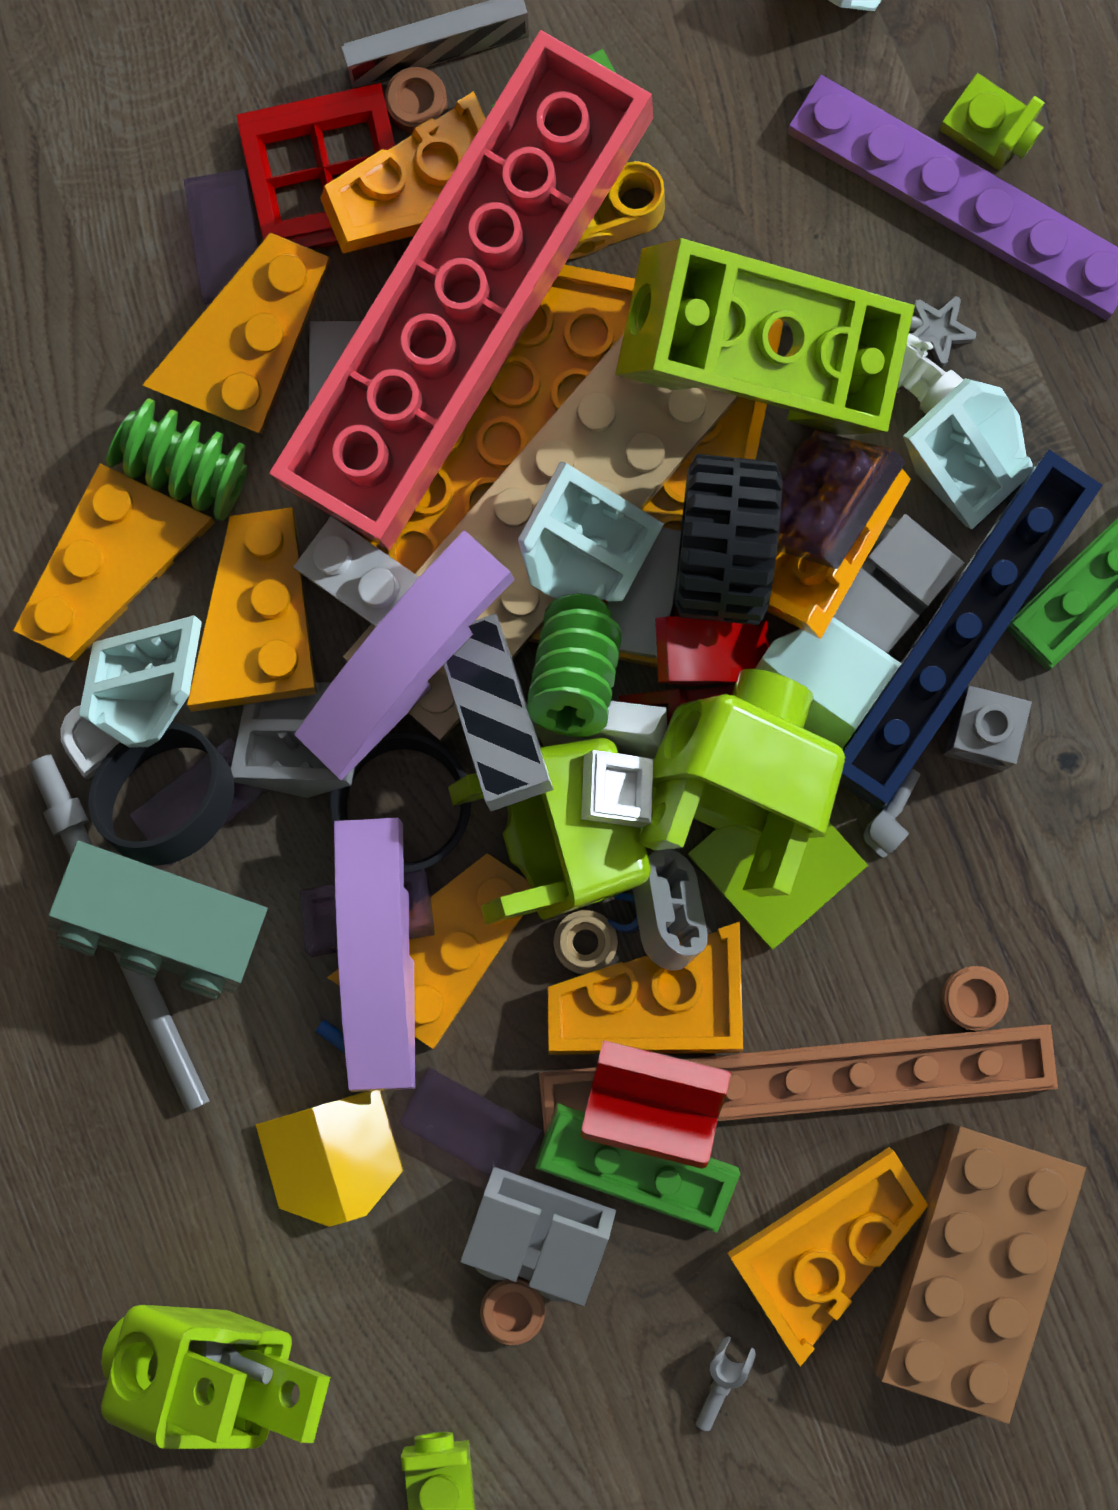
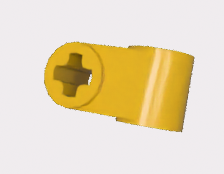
[568,161,665,259]

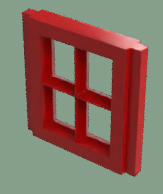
[236,83,395,250]

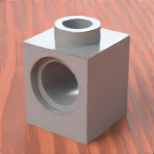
[942,685,1032,771]

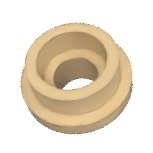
[554,910,618,974]

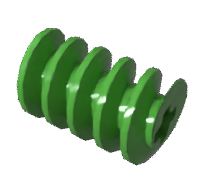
[106,398,248,521]
[526,593,623,737]

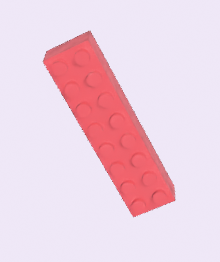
[269,30,654,551]

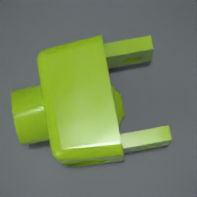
[638,669,845,897]
[448,738,657,925]
[101,1305,331,1449]

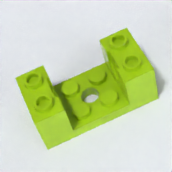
[615,238,915,435]

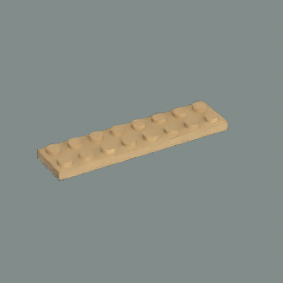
[343,334,739,742]

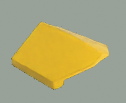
[255,1091,404,1227]

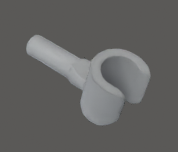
[863,769,920,858]
[696,1336,756,1431]
[201,1341,273,1384]

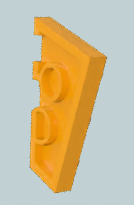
[320,91,485,253]
[143,233,331,434]
[767,449,911,639]
[13,463,215,661]
[187,507,317,712]
[327,853,530,1049]
[548,922,743,1055]
[727,1147,929,1367]

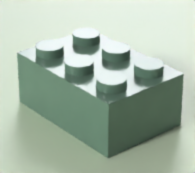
[48,840,268,999]

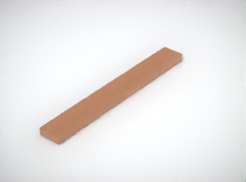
[539,1024,1058,1135]

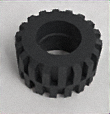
[675,454,782,625]

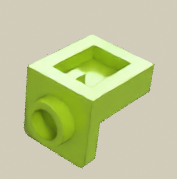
[939,72,1045,171]
[401,1432,475,1510]

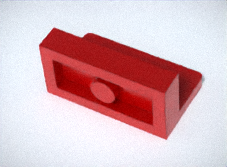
[580,1040,731,1169]

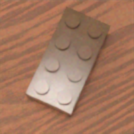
[872,1123,1087,1424]

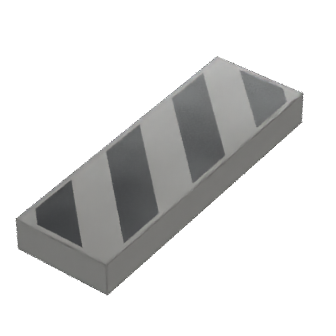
[341,0,529,89]
[444,613,554,811]

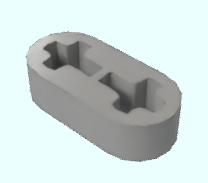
[632,849,707,971]

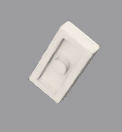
[293,516,419,627]

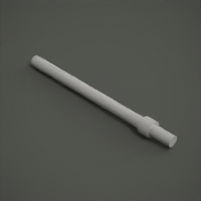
[28,754,210,1112]

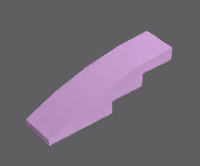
[294,530,514,780]
[334,818,415,1092]

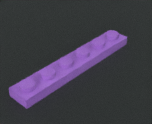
[787,74,1118,321]

